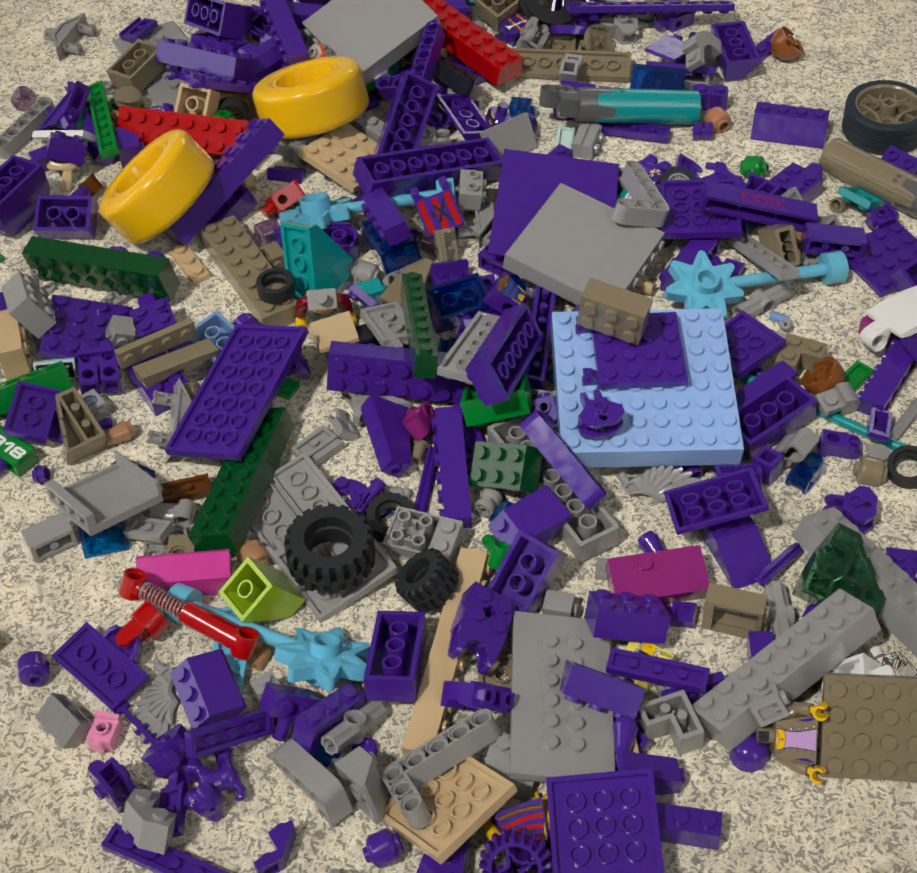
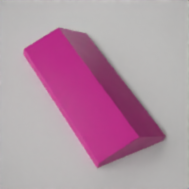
[136,549,233,600]

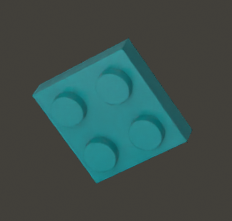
[837,186,886,212]

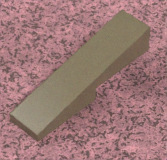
[133,338,220,390]

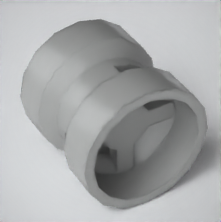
[473,488,503,519]

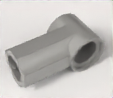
[149,499,197,526]

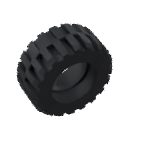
[284,504,376,594]

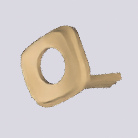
[47,161,81,192]

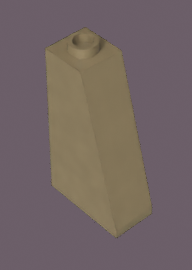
[379,254,433,307]

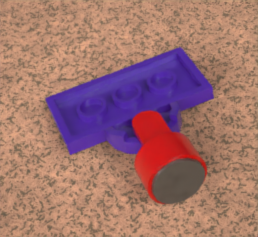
[51,601,170,714]

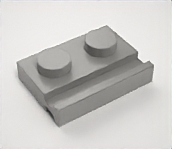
[290,425,344,466]

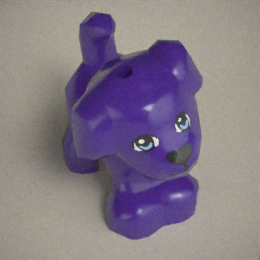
[182,747,247,822]

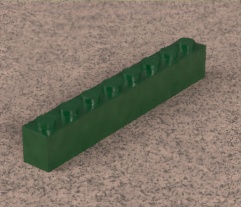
[400,272,438,379]

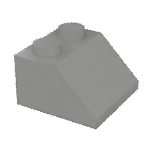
[485,732,537,802]
[334,746,389,825]

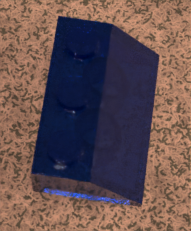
[630,64,686,90]

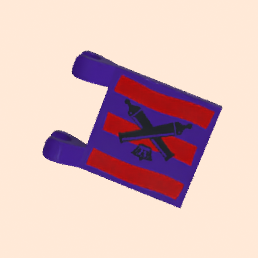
[410,176,465,238]

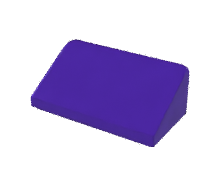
[267,165,307,184]

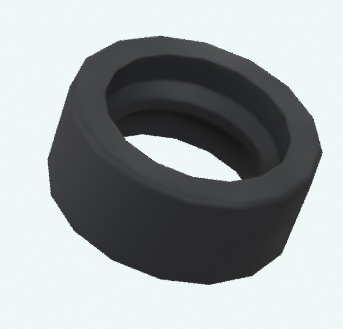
[217,96,249,121]
[256,268,296,304]
[887,445,917,489]

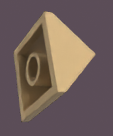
[308,311,359,353]

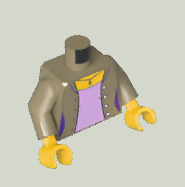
[756,702,830,784]

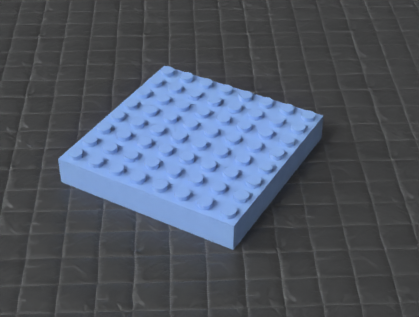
[551,308,744,468]

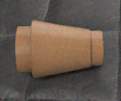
[105,420,135,446]

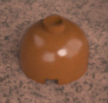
[771,26,804,61]
[801,356,845,396]

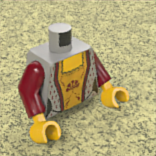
[295,288,357,329]

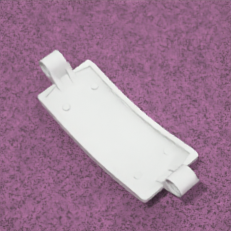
[860,285,917,351]

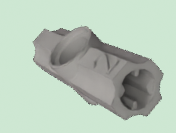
[733,282,791,317]
[764,581,795,640]
[321,701,387,755]

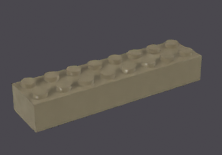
[200,215,297,326]

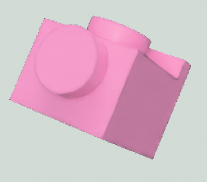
[86,710,124,753]

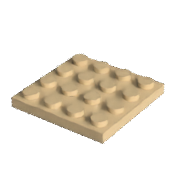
[298,124,377,193]
[382,756,518,864]

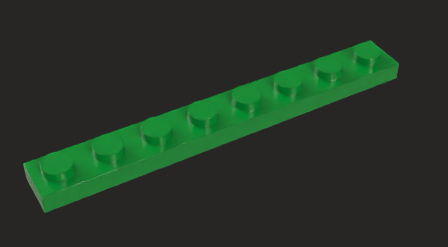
[88,80,120,160]

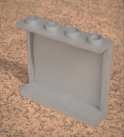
[45,450,163,536]

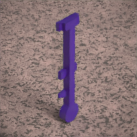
[115,702,157,744]

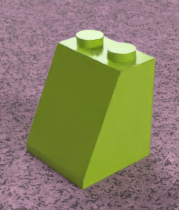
[218,557,306,623]

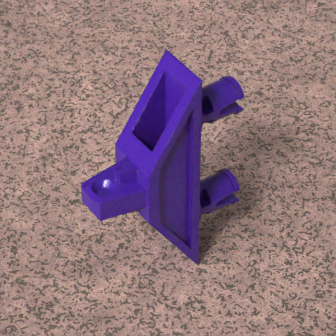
[37,81,91,130]

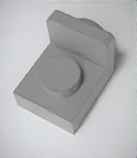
[749,682,791,728]

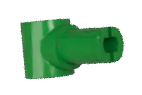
[482,534,511,570]

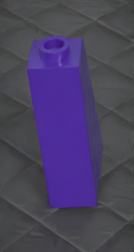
[361,394,411,477]

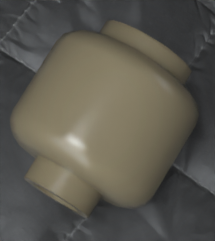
[852,455,888,487]

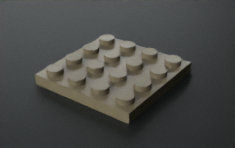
[819,672,917,782]

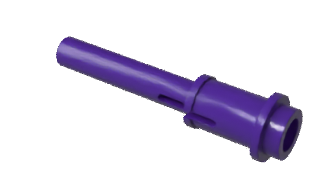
[355,477,386,516]

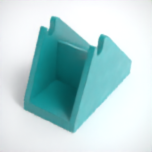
[280,220,353,300]

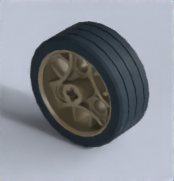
[842,80,917,155]

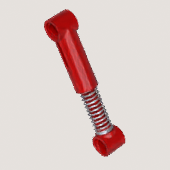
[119,568,260,660]

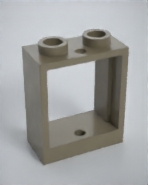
[701,583,771,639]

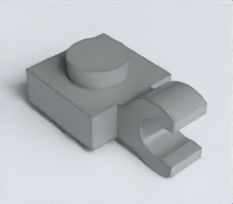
[328,408,359,441]

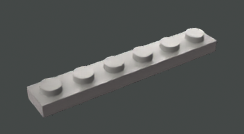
[723,231,799,282]

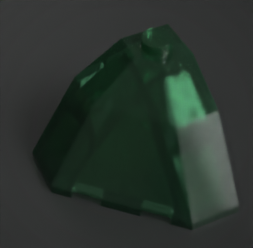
[792,523,886,619]

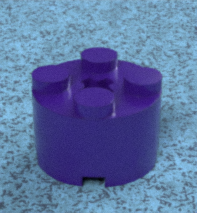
[322,222,360,263]

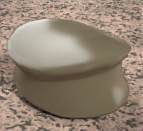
[113,86,142,108]

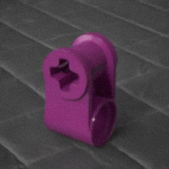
[402,401,435,441]

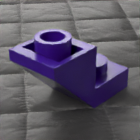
[253,820,297,873]

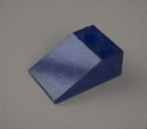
[425,273,492,334]

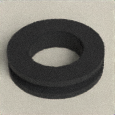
[518,0,582,29]

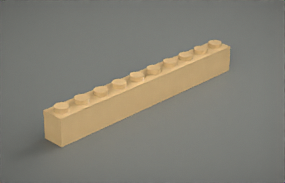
[402,547,491,756]

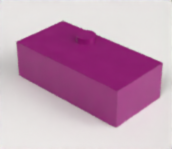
[605,545,709,604]

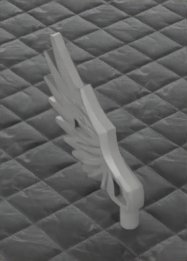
[616,465,701,503]
[134,661,179,746]

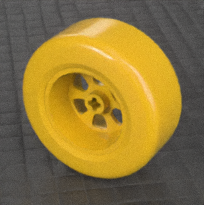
[252,56,369,139]
[99,129,214,244]

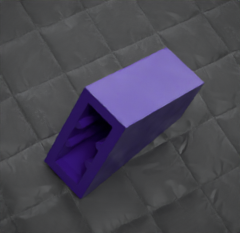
[615,751,685,795]

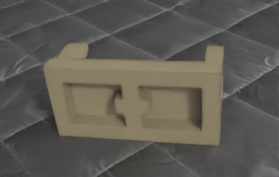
[433,227,459,263]

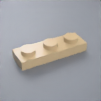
[168,244,211,285]

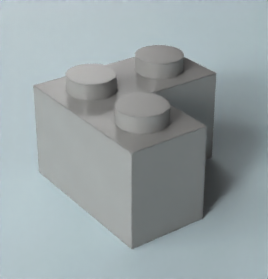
[636,690,705,755]

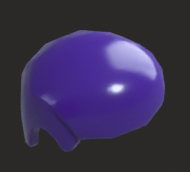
[729,732,770,773]

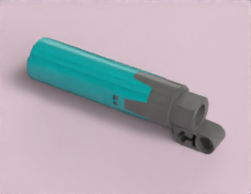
[539,84,702,125]

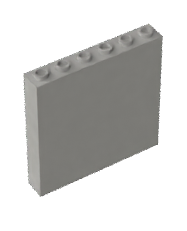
[302,0,442,85]
[503,183,665,305]

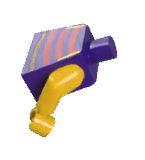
[479,790,550,865]

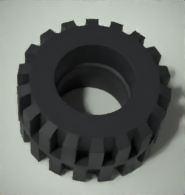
[395,548,459,613]

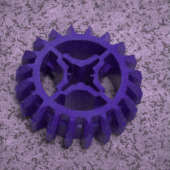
[479,826,552,873]

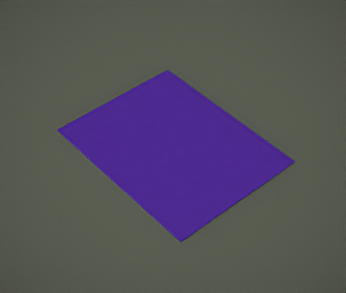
[488,149,619,257]

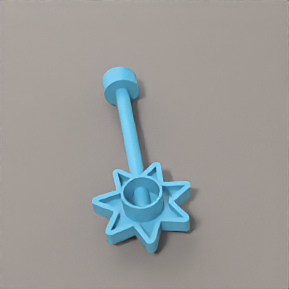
[279,177,457,229]
[663,250,849,320]
[163,583,370,692]

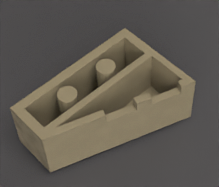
[55,386,106,466]

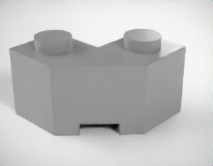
[122,788,177,855]

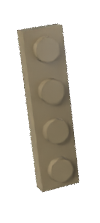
[114,318,197,369]

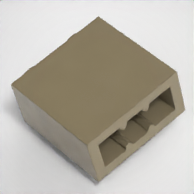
[757,224,801,266]

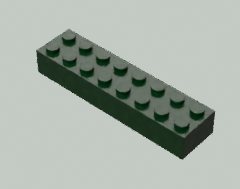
[22,236,180,301]
[188,407,295,553]

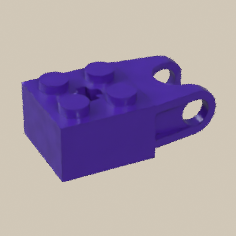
[448,581,517,676]

